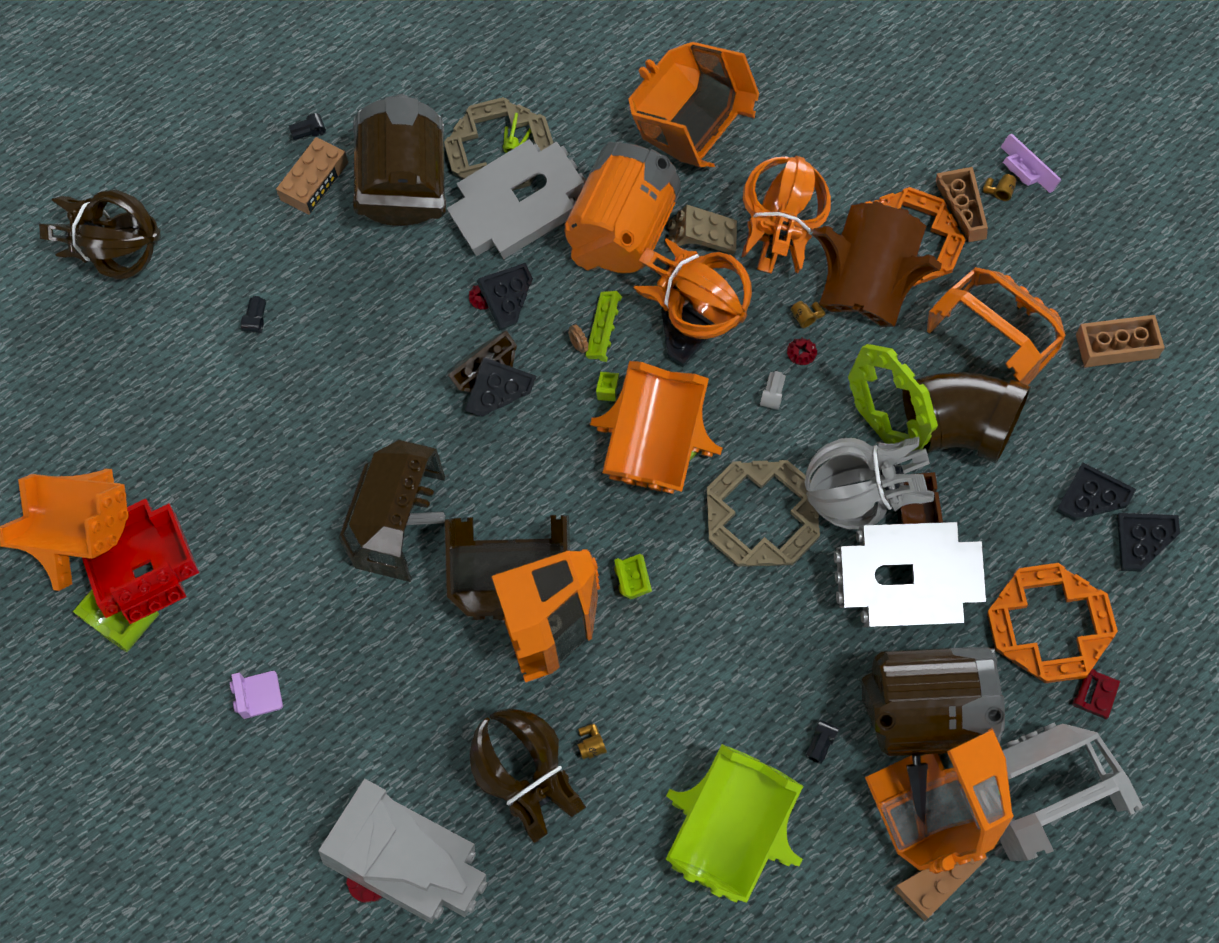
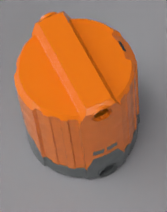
[565,141,681,273]

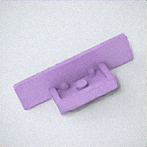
[1001,134,1061,193]

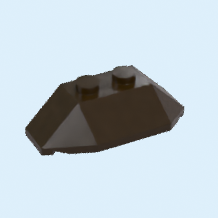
[448,330,517,392]

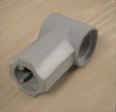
[760,371,786,410]

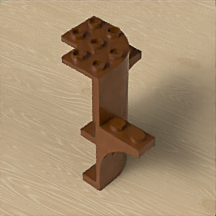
[812,201,942,327]

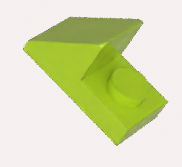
[596,372,619,401]

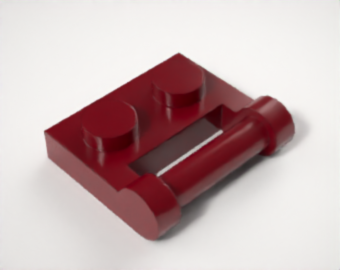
[1072,669,1120,719]

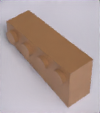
[936,167,988,242]
[894,857,987,921]

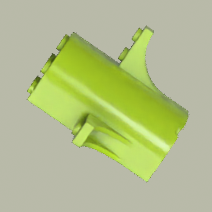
[666,744,803,903]

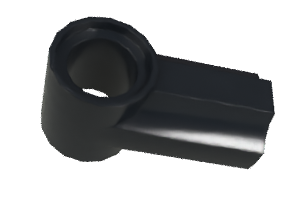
[288,113,326,140]
[241,296,267,333]
[805,719,839,764]

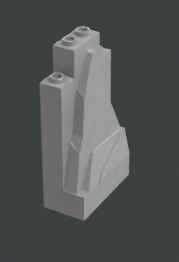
[319,779,488,924]

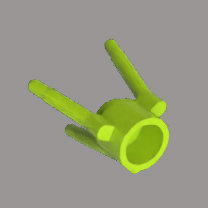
[502,113,531,153]

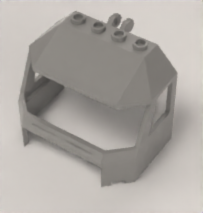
[974,722,1143,862]

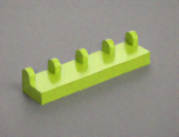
[586,291,622,362]

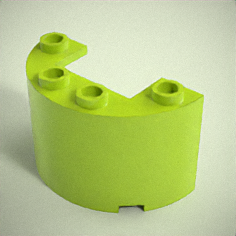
[73,590,159,652]

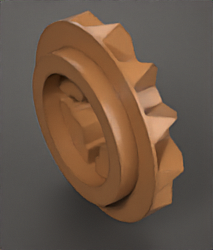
[569,324,589,353]

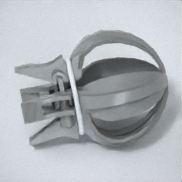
[805,437,934,529]

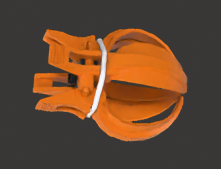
[741,156,831,274]
[634,238,752,339]

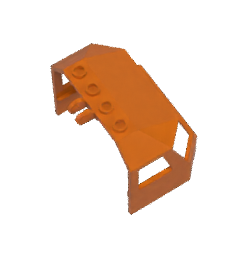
[927,267,1066,385]

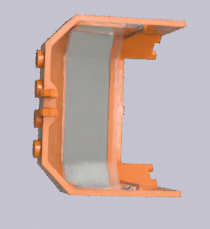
[865,728,1014,874]

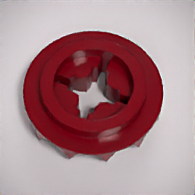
[469,285,489,310]
[787,337,817,365]

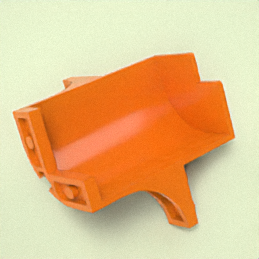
[590,361,722,494]
[0,469,128,591]

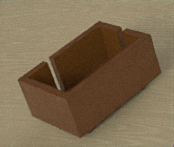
[897,472,943,524]

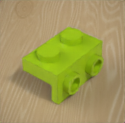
[614,554,652,599]

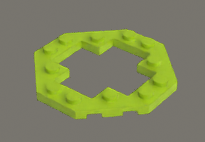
[848,344,938,451]

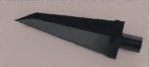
[906,753,928,824]

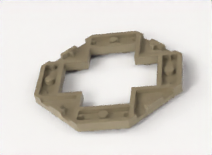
[444,97,553,190]
[707,460,820,566]

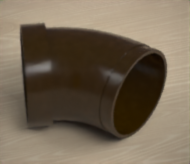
[902,372,1031,464]

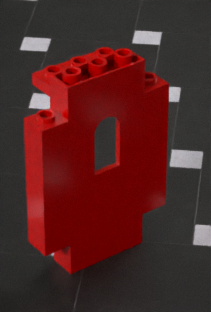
[82,498,199,624]

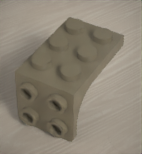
[668,205,737,254]

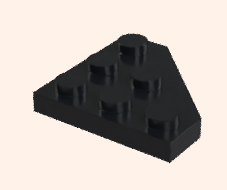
[477,263,533,330]
[661,305,715,367]
[464,357,536,417]
[1056,462,1136,520]
[1117,513,1180,572]

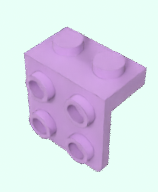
[230,671,283,719]

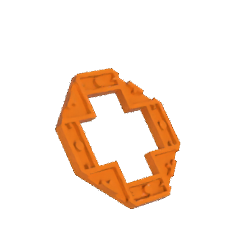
[865,187,965,286]
[987,563,1118,683]

